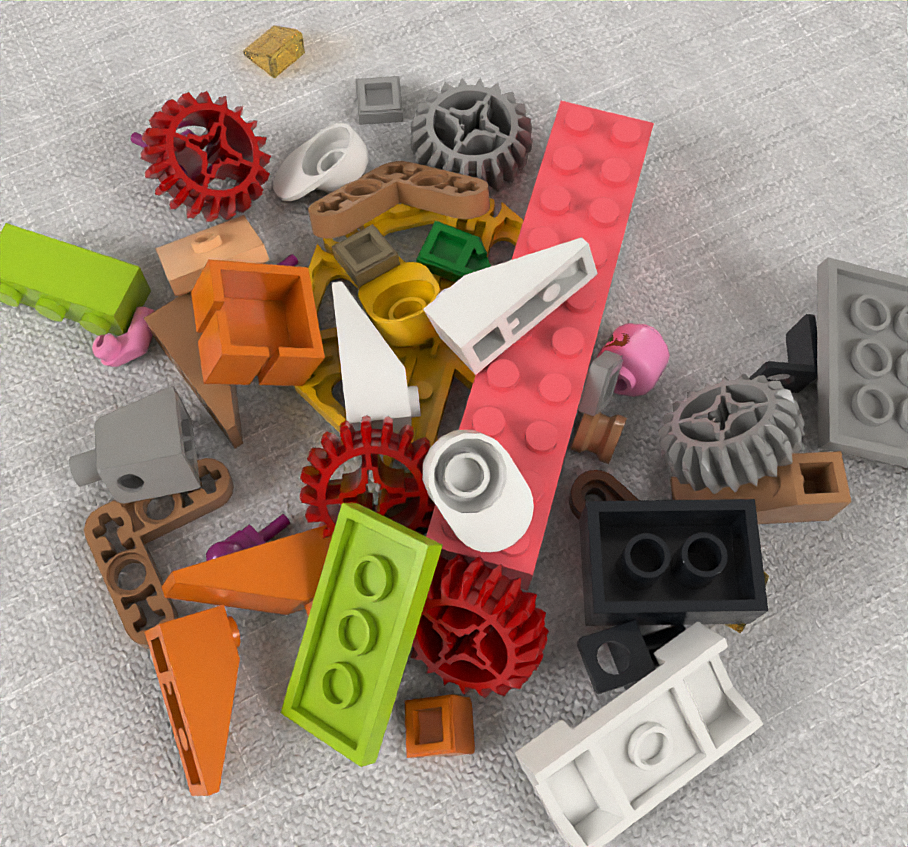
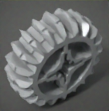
[410,78,533,192]
[658,374,805,494]

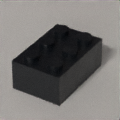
[579,499,768,626]

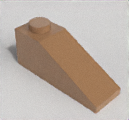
[144,292,243,449]

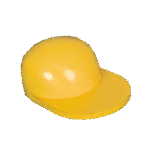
[358,262,441,347]

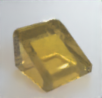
[243,25,305,79]

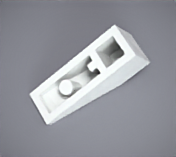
[423,237,598,375]
[332,281,421,434]

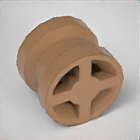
[571,412,627,464]

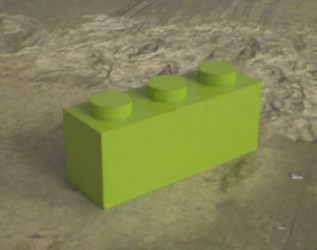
[0,223,151,336]

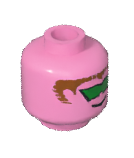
[597,323,670,397]

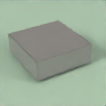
[355,76,403,125]
[577,350,623,416]

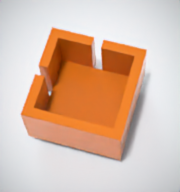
[191,259,325,386]

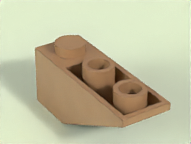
[670,451,851,524]

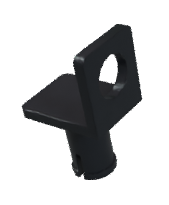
[749,314,818,393]
[577,620,686,694]

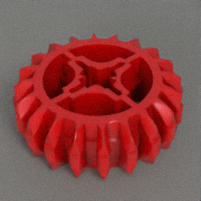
[140,91,271,223]
[300,415,435,538]
[410,553,549,698]

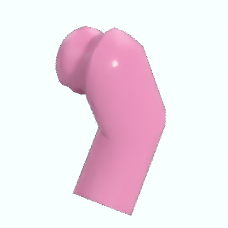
[92,307,154,367]

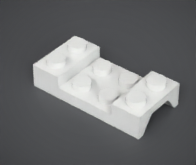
[514,621,763,847]

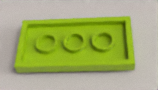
[280,503,443,767]

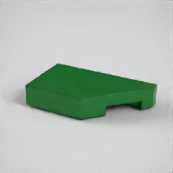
[416,221,491,282]

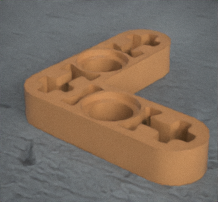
[308,161,490,238]
[84,458,234,649]

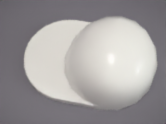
[273,123,368,201]
[422,429,534,552]

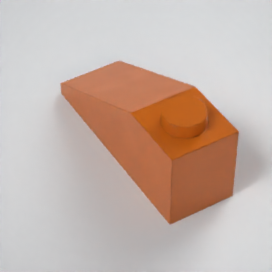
[161,525,333,617]
[145,604,240,796]

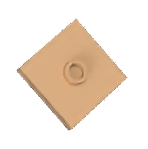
[155,215,270,297]

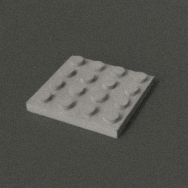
[817,257,908,468]

